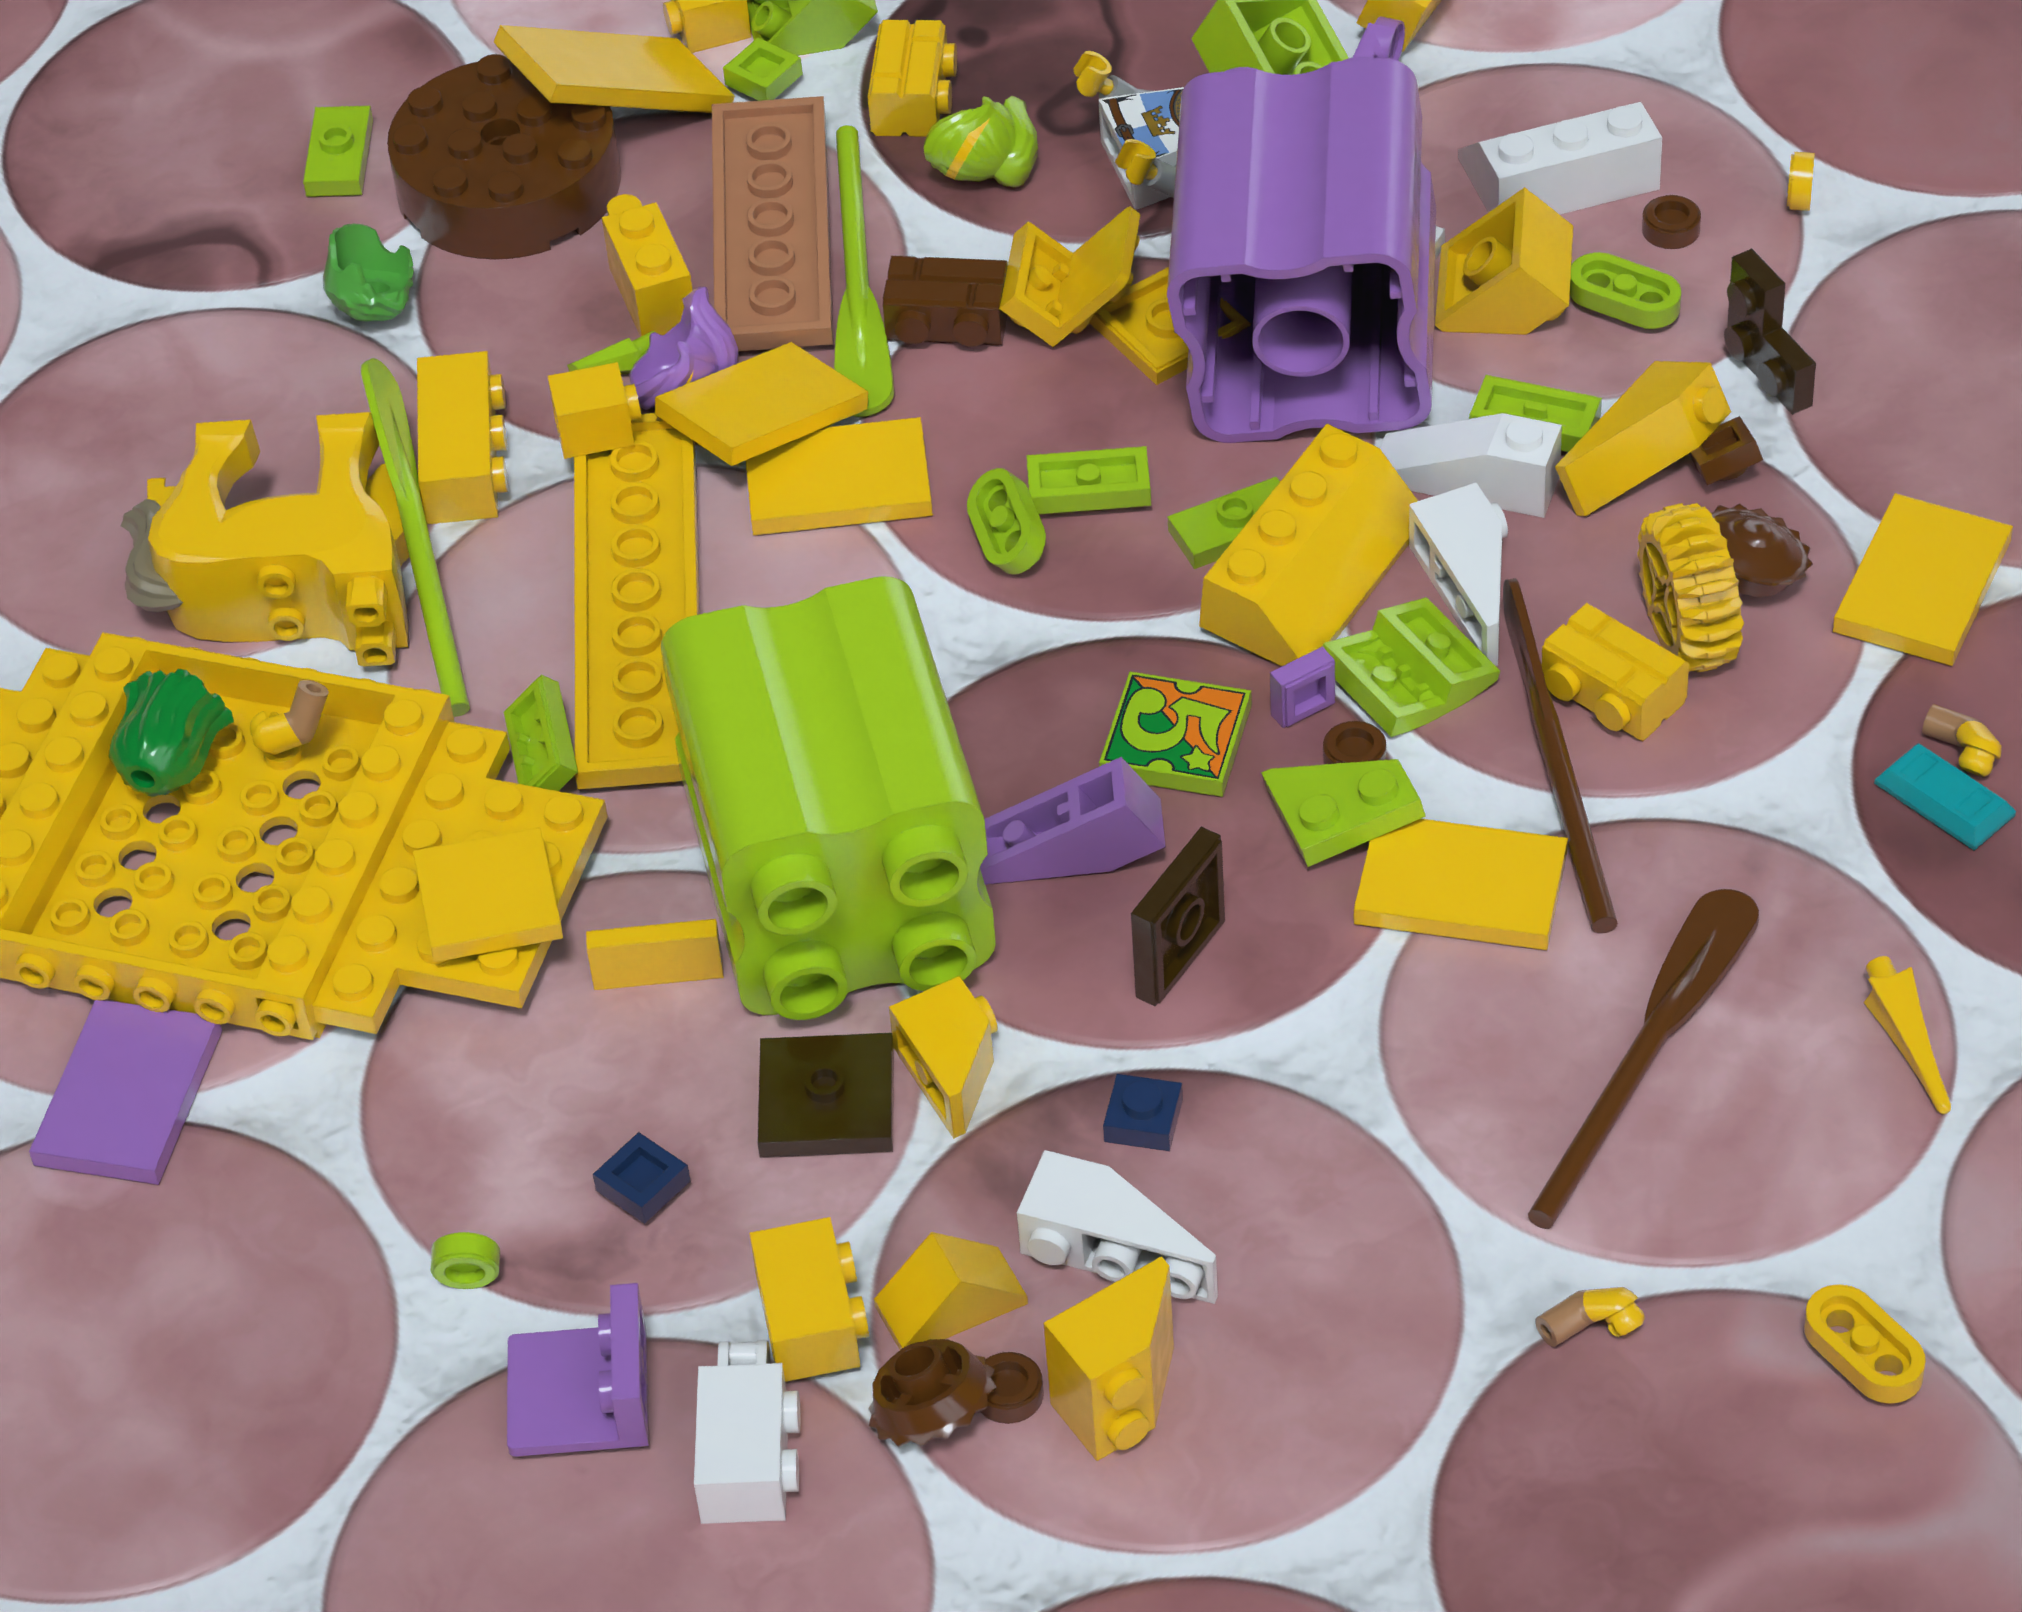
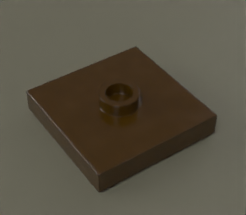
[1131,826,1225,1006]
[757,1033,894,1157]

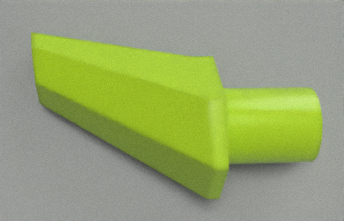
[567,331,654,375]

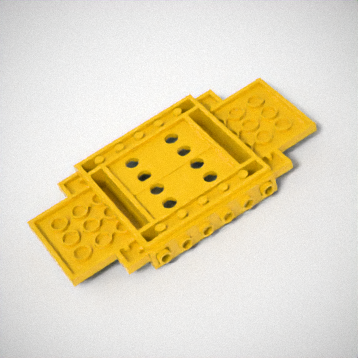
[0,632,608,1040]

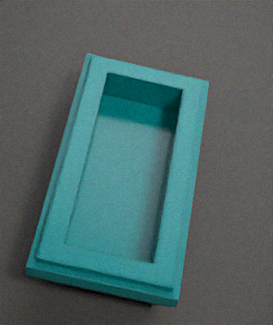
[1874,743,2016,850]

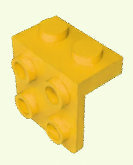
[999,206,1140,347]

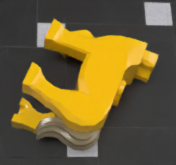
[121,412,409,667]

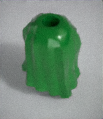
[108,669,234,797]

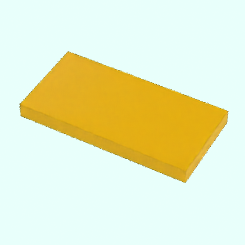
[494,25,735,113]

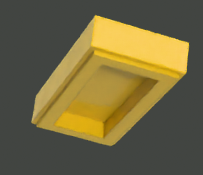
[586,919,724,990]

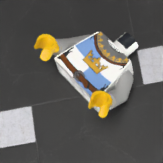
[1073,51,1184,210]

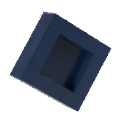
[1103,1074,1183,1151]
[593,1132,690,1224]

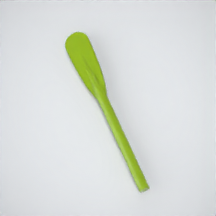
[834,125,895,417]
[361,358,470,717]

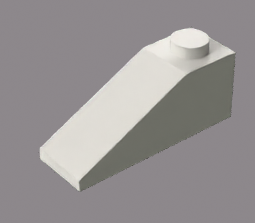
[1380,413,1562,518]
[1409,482,1508,666]

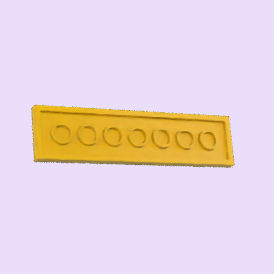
[574,413,699,789]

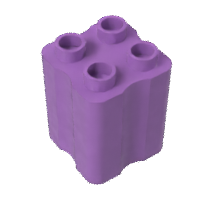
[1167,56,1436,443]

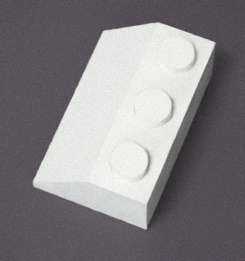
[1458,102,1662,215]

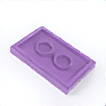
[29,1000,222,1185]

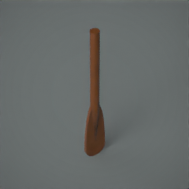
[1503,578,1618,933]
[1528,889,1759,1229]

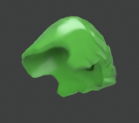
[323,223,414,321]

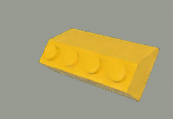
[1199,424,1418,666]

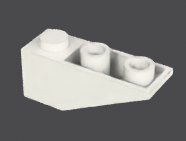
[1017,1150,1218,1304]

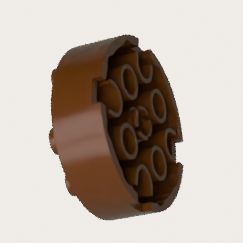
[387,54,621,260]

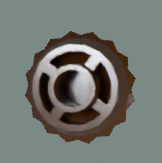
[1710,504,1813,597]
[868,1339,996,1447]

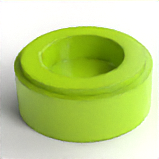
[430,1232,500,1289]

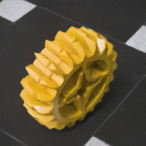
[1637,503,1744,673]

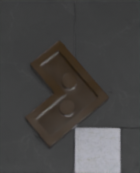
[1724,248,1816,415]

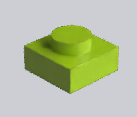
[723,38,803,101]

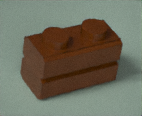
[883,256,1008,347]

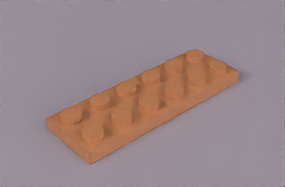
[712,96,833,351]

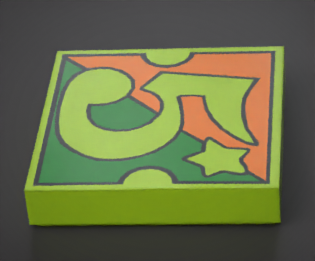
[1099,671,1252,797]

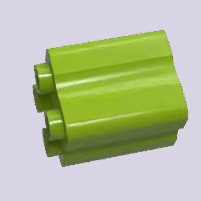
[661,576,996,1020]

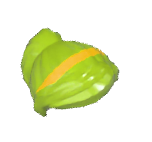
[923,96,1038,188]

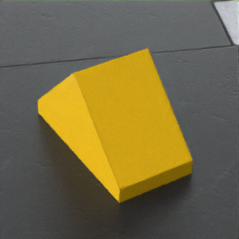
[874,1232,1028,1350]

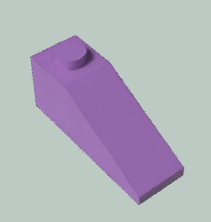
[980,757,1166,885]

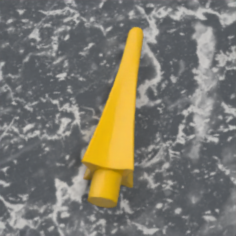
[1864,956,1951,1115]

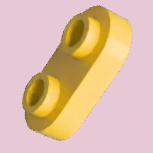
[1804,1284,1926,1403]

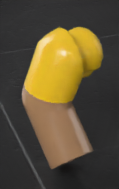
[250,680,329,754]
[1922,704,2002,777]
[1535,1287,1645,1347]

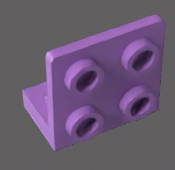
[507,1283,649,1457]

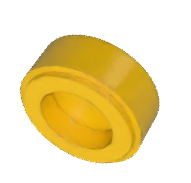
[1787,151,1815,211]

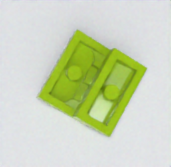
[1323,597,1500,737]

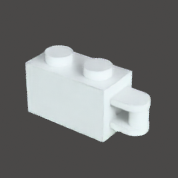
[694,1340,801,1524]

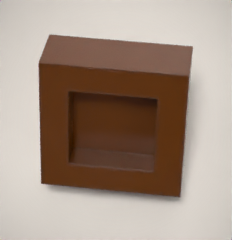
[1689,416,1763,485]

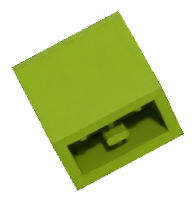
[747,0,878,56]

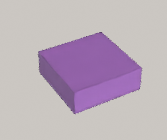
[1270,646,1335,728]

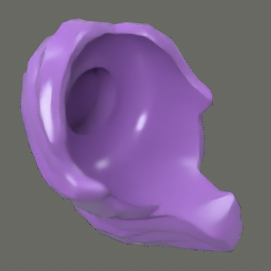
[629,287,739,411]

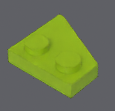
[1261,759,1426,867]

